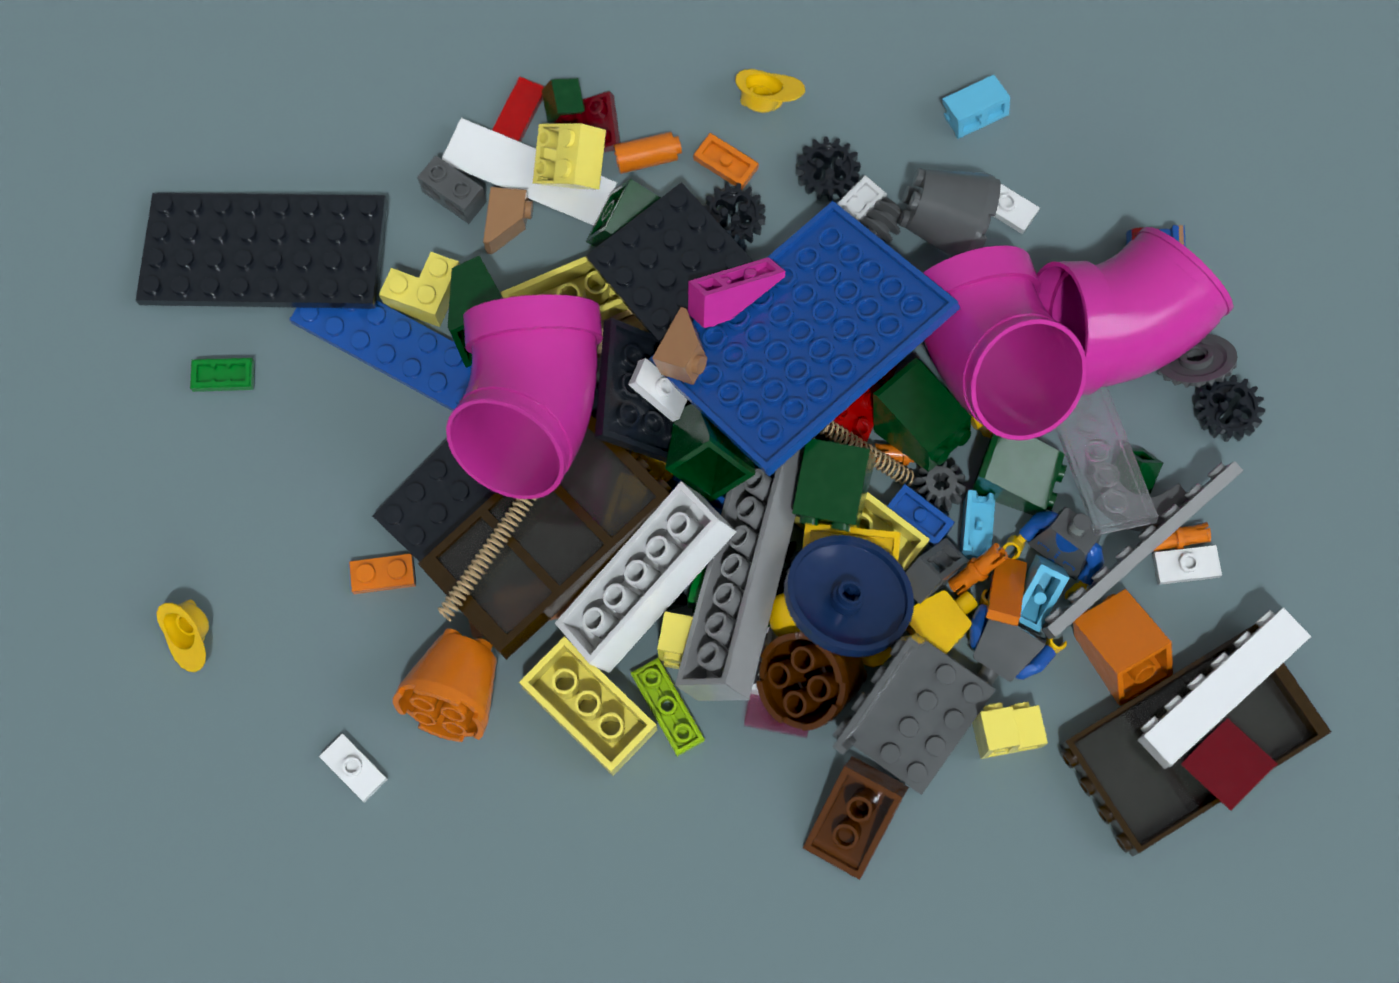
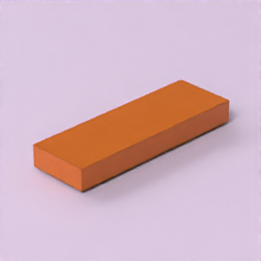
[986,557,1027,626]

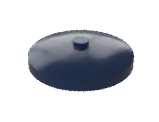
[784,535,914,657]

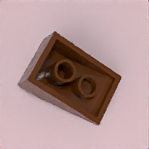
[803,756,909,880]

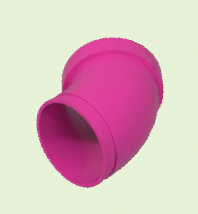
[1037,227,1233,396]
[923,245,1087,440]
[446,295,603,499]

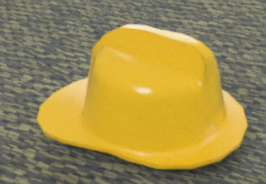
[735,69,805,113]
[156,600,209,672]

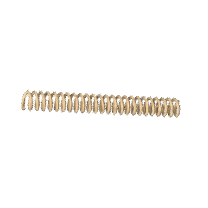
[820,421,914,487]
[438,498,537,622]

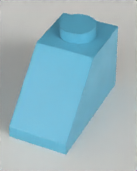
[1019,554,1069,632]

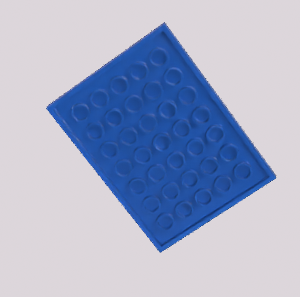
[648,201,960,476]

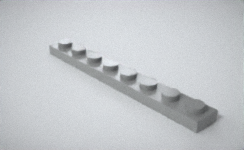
[1041,461,1244,639]

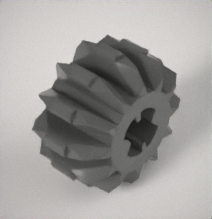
[913,460,967,511]

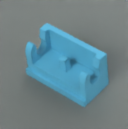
[942,75,1010,139]
[959,490,995,559]

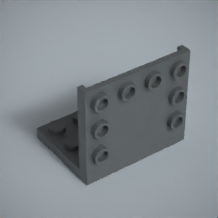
[832,633,996,795]

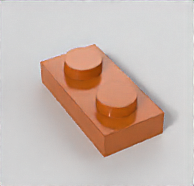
[693,133,759,190]
[349,554,416,594]

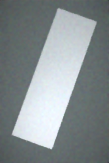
[442,118,617,225]

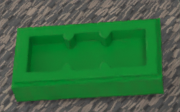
[190,358,255,392]

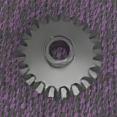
[1157,334,1238,388]

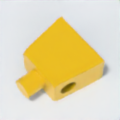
[906,590,978,654]

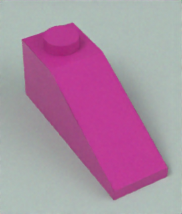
[688,257,785,328]

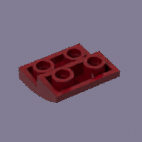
[554,91,620,153]
[1181,718,1278,811]

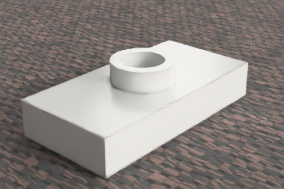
[837,175,887,221]
[993,184,1040,235]
[628,358,687,422]
[1152,545,1222,585]
[319,734,388,802]

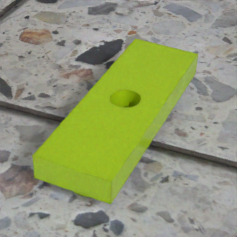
[631,658,705,757]

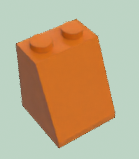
[1073,589,1173,706]

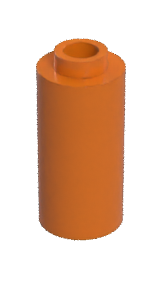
[613,131,682,174]

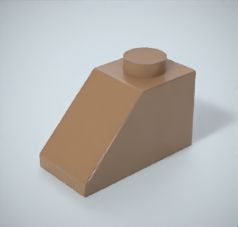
[483,187,533,254]
[652,307,707,385]

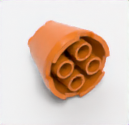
[393,629,497,742]

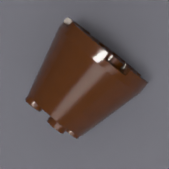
[756,631,867,731]

